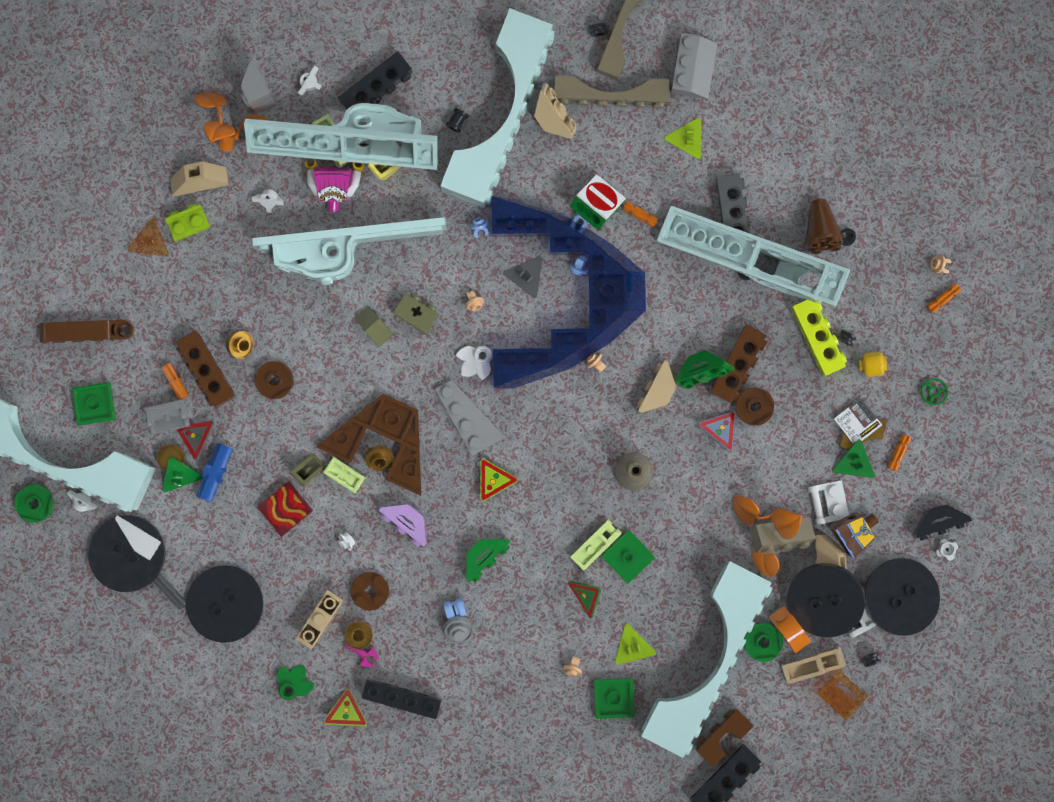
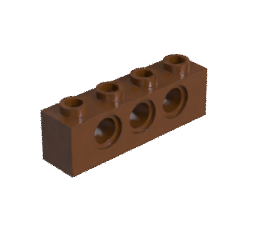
[709,324,768,404]
[176,330,237,408]

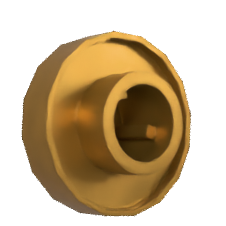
[226,330,254,359]
[157,444,186,471]
[365,445,394,471]
[344,621,373,650]

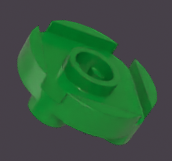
[14,484,54,523]
[744,623,783,662]

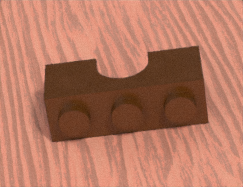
[695,708,754,767]

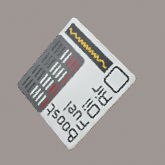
[834,398,882,444]

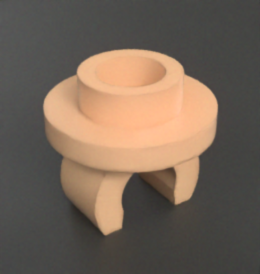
[930,254,951,274]
[466,290,484,311]
[586,352,606,372]
[563,656,582,677]

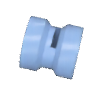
[443,597,467,620]

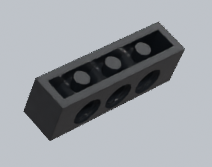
[338,51,413,110]
[361,678,442,719]
[689,744,761,802]

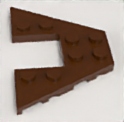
[316,394,421,496]

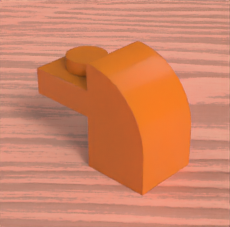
[769,606,811,653]

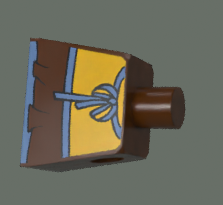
[829,512,879,559]

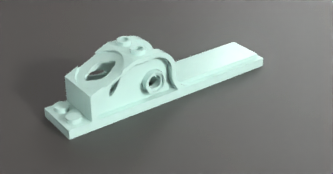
[244,103,438,170]
[657,206,850,307]
[252,217,447,285]

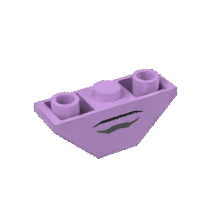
[379,504,427,547]

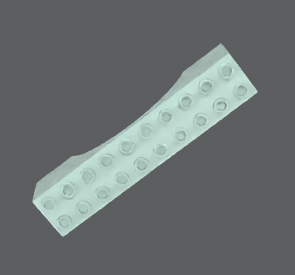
[440,8,555,208]
[0,399,156,512]
[640,561,772,758]

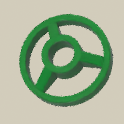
[921,378,948,405]

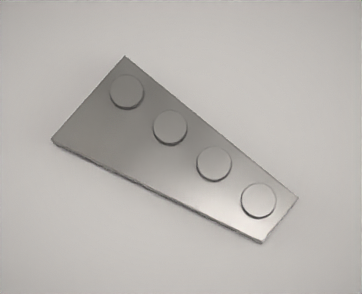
[435,380,505,456]

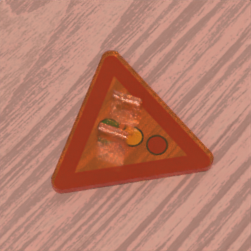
[127,218,169,257]

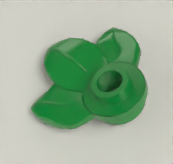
[277,665,314,700]

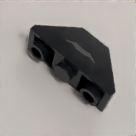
[913,504,972,541]

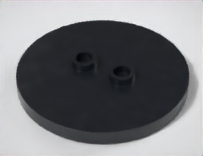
[88,515,166,592]
[864,558,940,636]
[787,563,865,637]
[186,565,264,643]

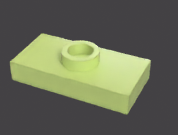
[323,457,366,494]

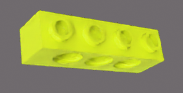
[791,300,847,377]

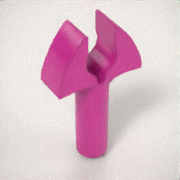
[345,643,379,667]

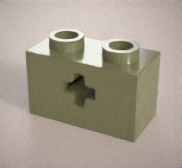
[393,293,439,335]

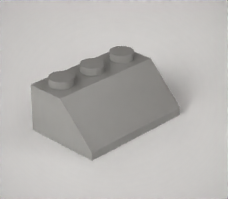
[671,33,717,99]
[240,59,277,114]

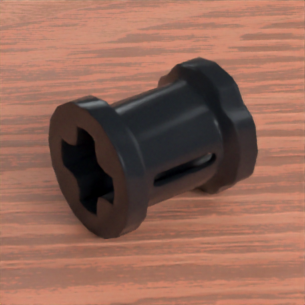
[445,108,469,133]

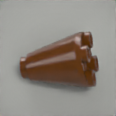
[805,199,844,254]

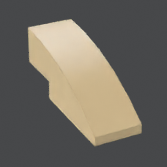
[782,647,846,684]

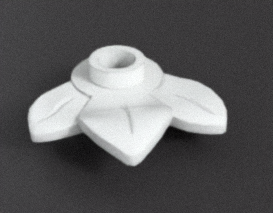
[456,346,492,380]

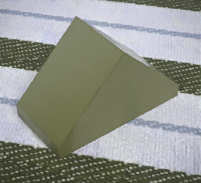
[354,306,393,347]
[289,453,326,488]

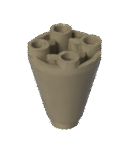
[615,453,653,491]

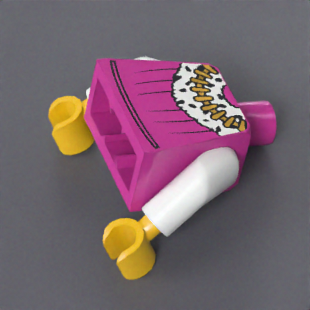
[305,159,364,212]

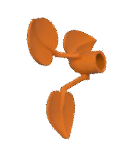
[194,92,271,151]
[733,495,802,578]

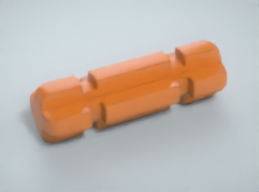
[622,201,658,227]
[927,283,961,313]
[887,434,911,471]

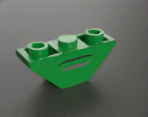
[674,350,734,389]
[466,539,510,583]

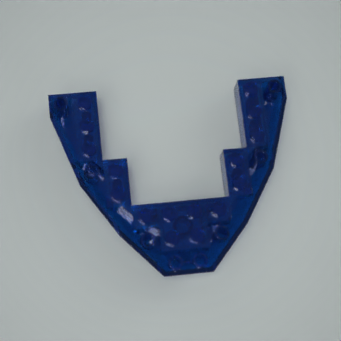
[492,196,646,389]

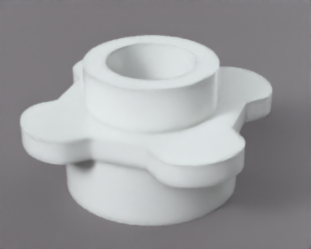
[337,532,355,551]
[936,539,958,561]

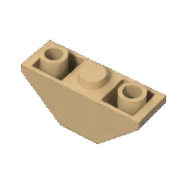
[534,83,576,139]
[170,161,229,197]
[636,360,676,414]
[814,534,847,569]
[296,590,344,649]

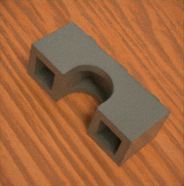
[750,517,816,554]

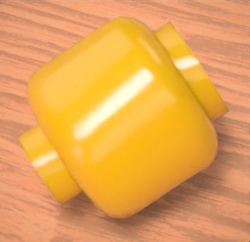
[859,352,887,377]

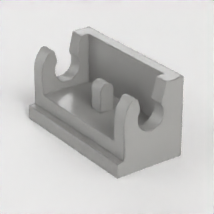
[145,400,190,435]

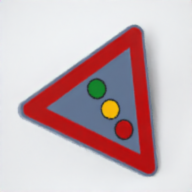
[698,412,735,451]

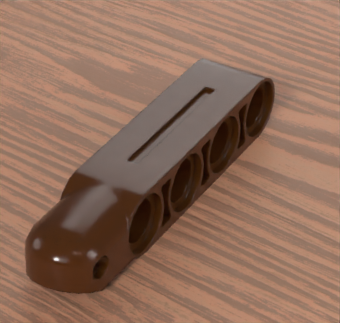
[39,320,135,343]

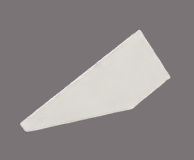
[115,516,161,560]

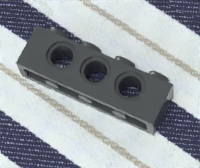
[715,173,750,233]

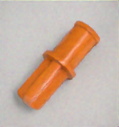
[162,363,189,400]

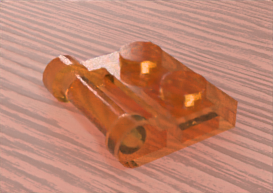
[816,669,869,720]

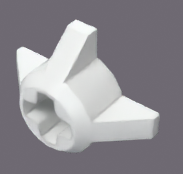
[298,66,322,95]
[252,189,284,213]
[67,490,97,512]

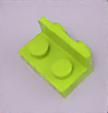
[165,203,211,242]

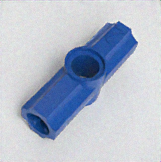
[196,443,233,502]

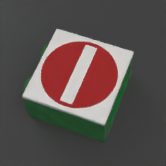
[569,174,626,231]

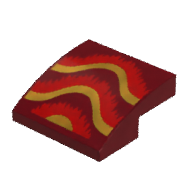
[257,482,313,537]

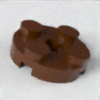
[255,361,294,399]
[736,388,774,426]
[351,572,389,611]

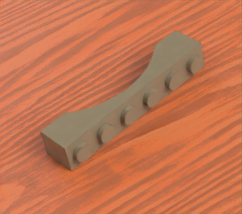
[595,0,643,81]
[555,75,670,108]

